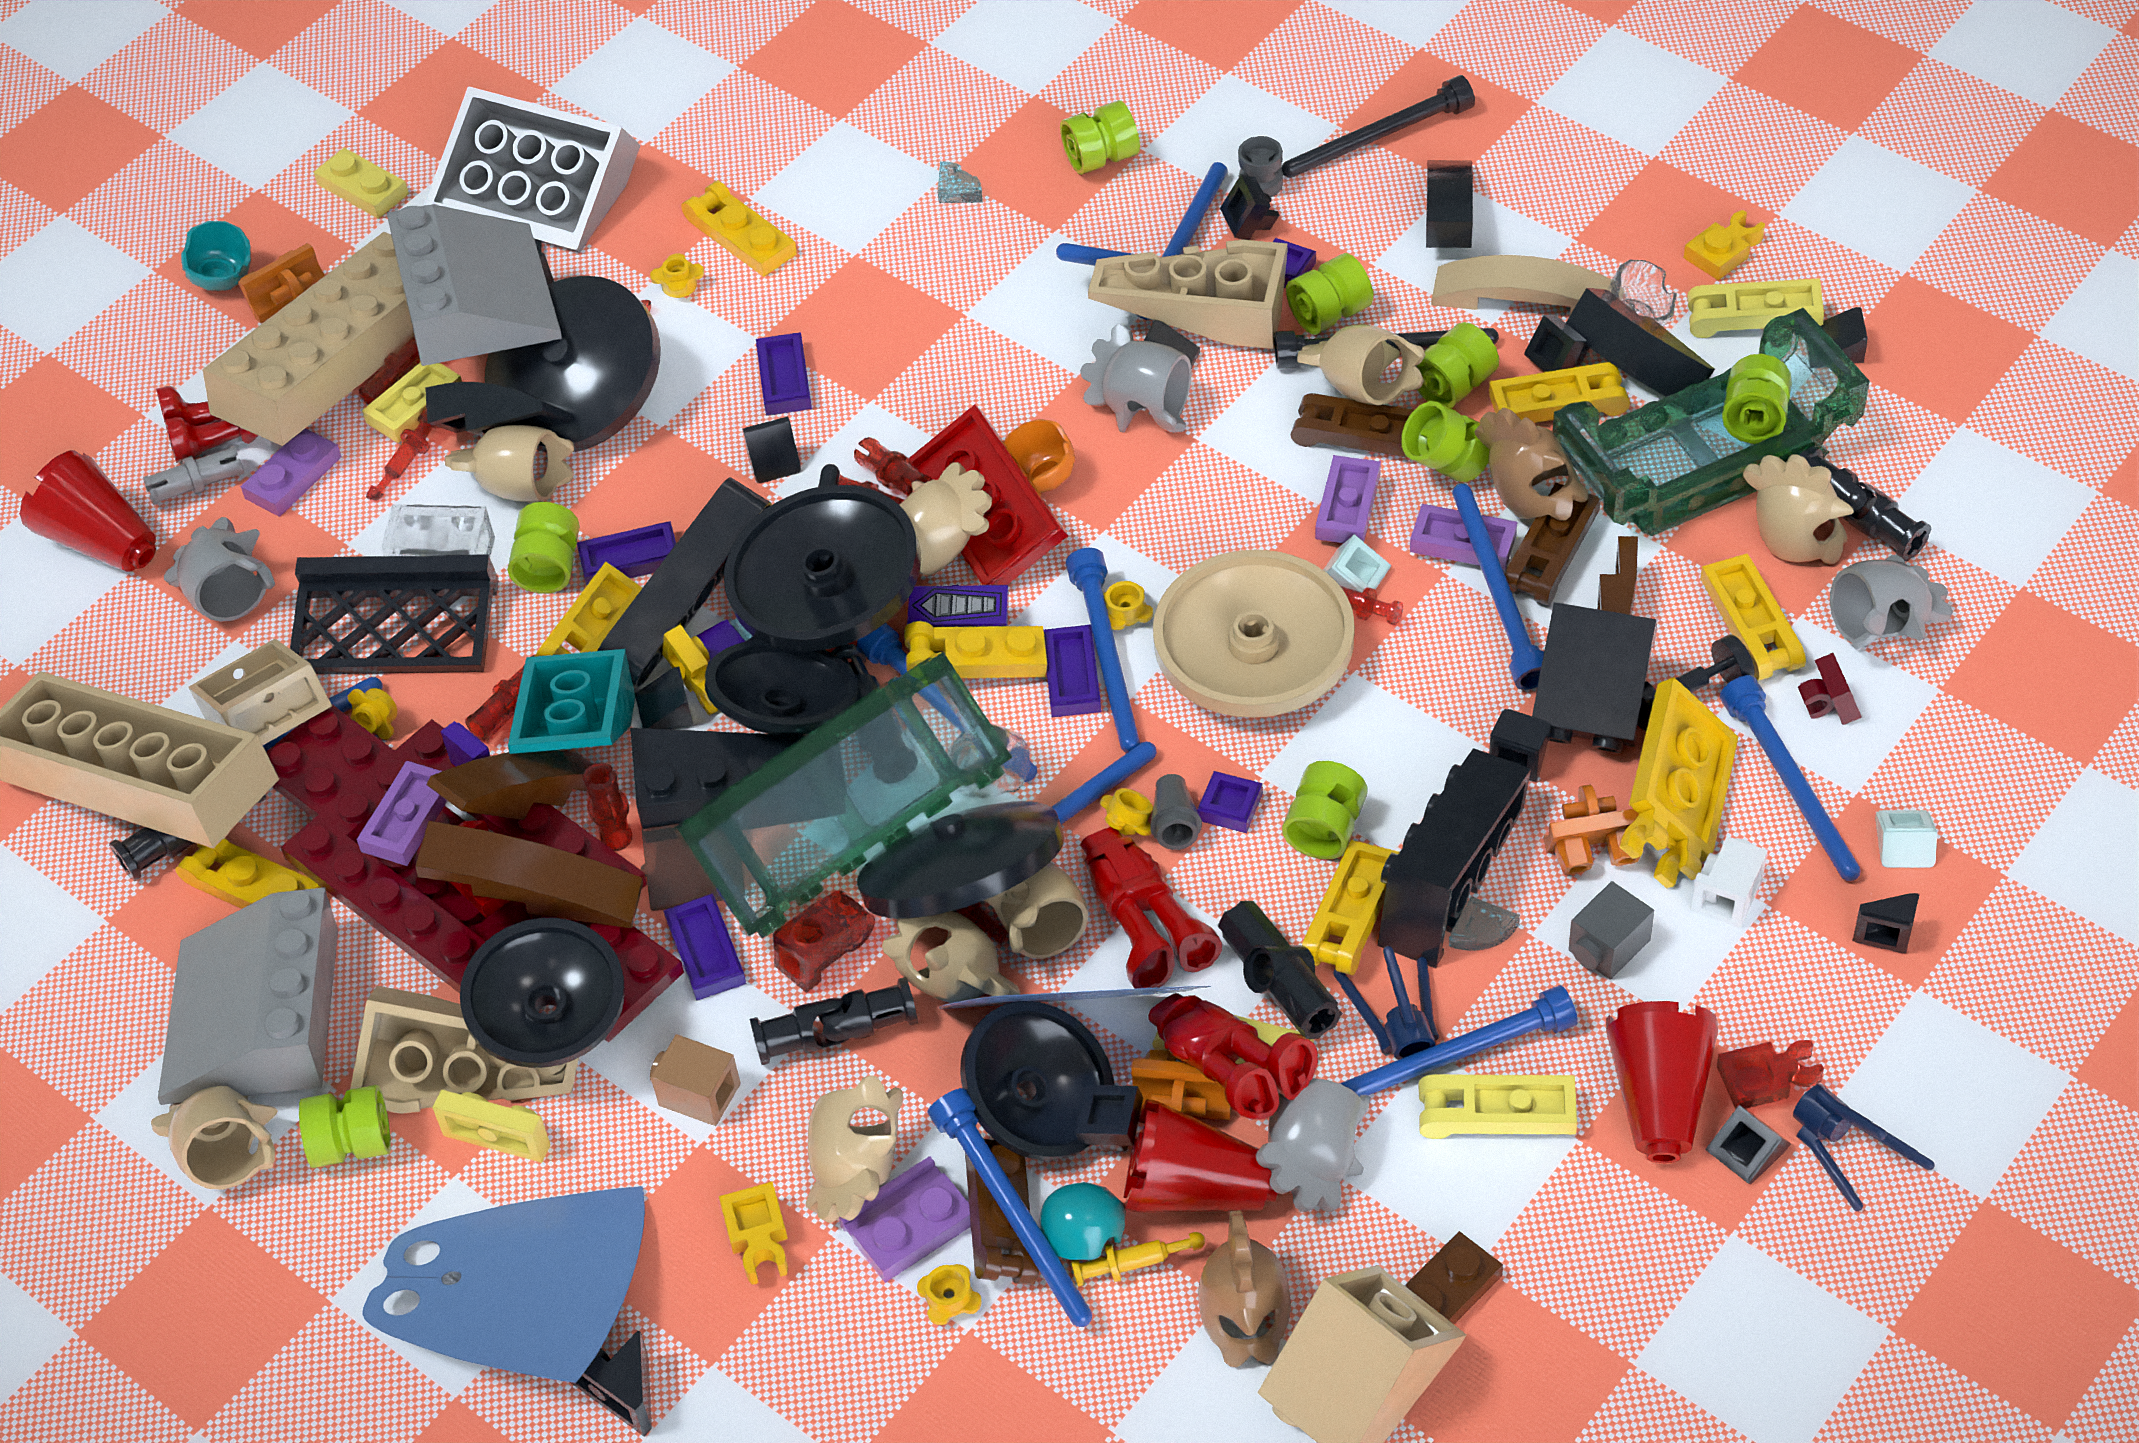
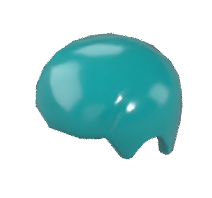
[181,221,251,291]
[1039,1182,1126,1260]

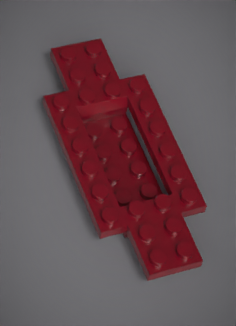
[266,705,684,1043]

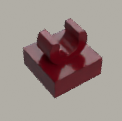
[1798,652,1862,725]

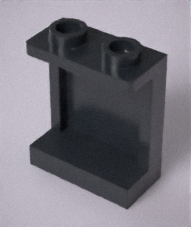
[1532,602,1657,753]

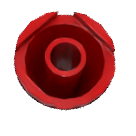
[19,450,156,572]
[1606,1001,1718,1163]
[1123,1099,1278,1212]

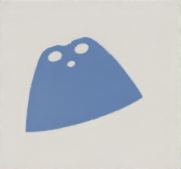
[939,986,1211,1009]
[362,1186,645,1383]

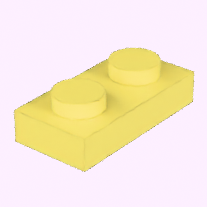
[313,147,409,219]
[362,362,462,443]
[432,1089,551,1163]

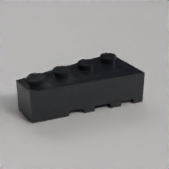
[630,728,850,845]
[1377,748,1531,969]

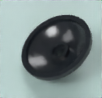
[704,639,858,735]
[460,918,625,1068]
[960,1001,1115,1161]

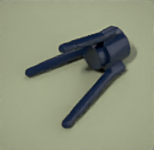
[1333,946,1439,1060]
[1793,1084,1935,1211]

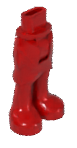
[156,386,259,463]
[1080,827,1223,989]
[1148,993,1318,1120]

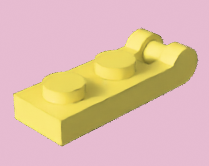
[1687,278,1824,338]
[1418,1074,1577,1139]

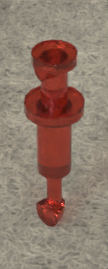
[366,409,440,501]
[1340,585,1403,625]

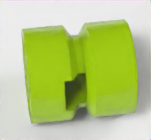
[1060,100,1140,175]
[1286,253,1374,335]
[1417,322,1499,408]
[1722,354,1792,444]
[1402,401,1490,482]
[507,502,580,594]
[1282,761,1368,859]
[299,1085,391,1168]

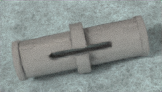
[143,446,244,505]

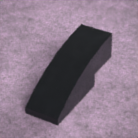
[1426,160,1473,248]
[1566,288,1715,409]
[425,382,571,437]

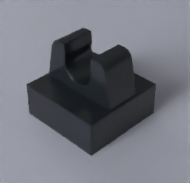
[1220,174,1280,240]
[1524,314,1590,372]
[1075,1085,1144,1152]

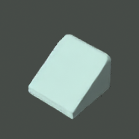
[1323,534,1392,601]
[1875,810,1937,868]

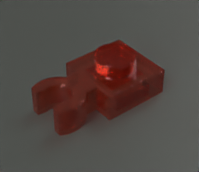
[1716,1040,1824,1110]

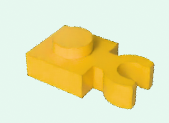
[1683,210,1765,281]
[662,624,719,716]
[718,1181,788,1285]

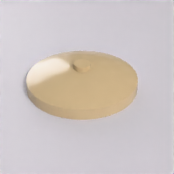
[1153,549,1355,718]

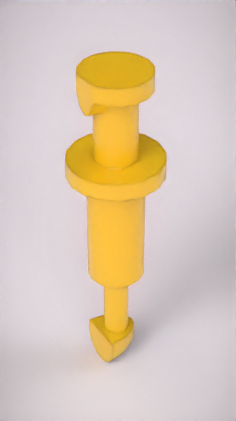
[1071,1232,1205,1287]

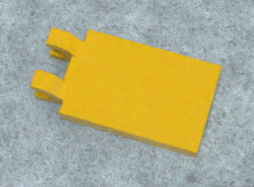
[1620,677,1739,889]

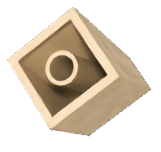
[1257,1265,1467,1443]

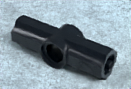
[1217,900,1343,1039]

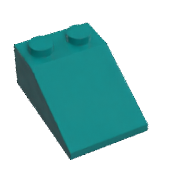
[508,649,635,754]

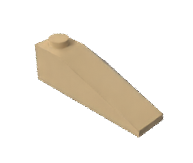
[1088,239,1288,349]
[350,985,579,1114]

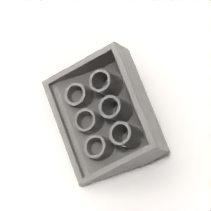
[424,86,641,253]
[386,204,562,366]
[157,887,338,1105]

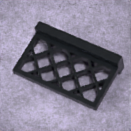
[290,554,499,674]

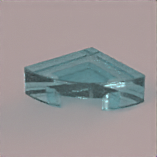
[937,161,983,203]
[1449,897,1520,951]

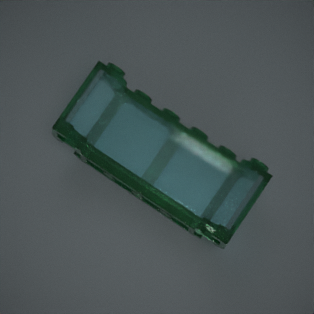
[1552,308,1870,536]
[673,652,1013,938]

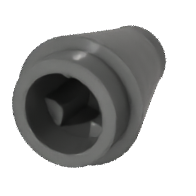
[1150,774,1202,850]

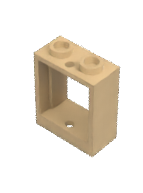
[188,638,332,745]

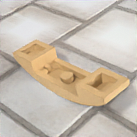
[1431,255,1622,315]

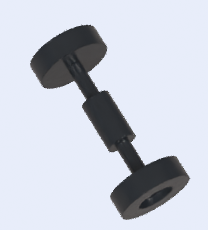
[1638,634,1754,731]

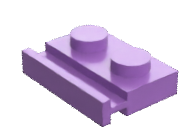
[838,1156,971,1283]

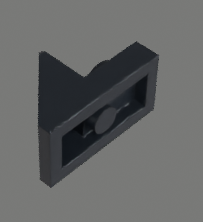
[570,1331,652,1437]

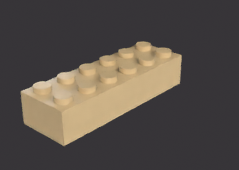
[202,231,415,446]
[0,671,279,848]

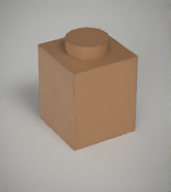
[650,1034,741,1127]

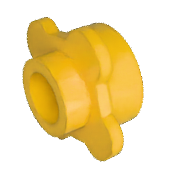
[650,253,704,298]
[1103,581,1153,630]
[348,688,398,740]
[1100,788,1153,836]
[917,1264,982,1325]

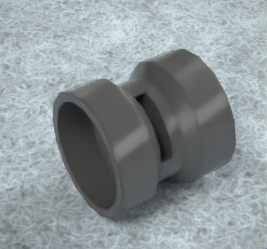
[1238,136,1283,197]

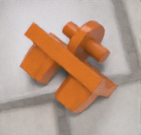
[238,243,326,323]
[1543,784,1640,875]
[1131,1049,1232,1120]

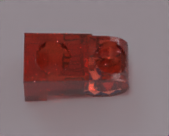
[773,890,875,993]

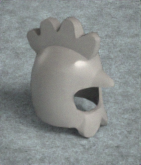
[1080,324,1192,433]
[164,517,275,622]
[1829,555,1953,650]
[1256,1078,1371,1213]

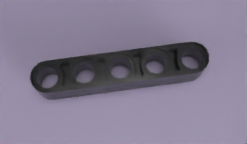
[597,477,772,689]

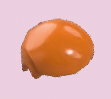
[1004,419,1076,494]

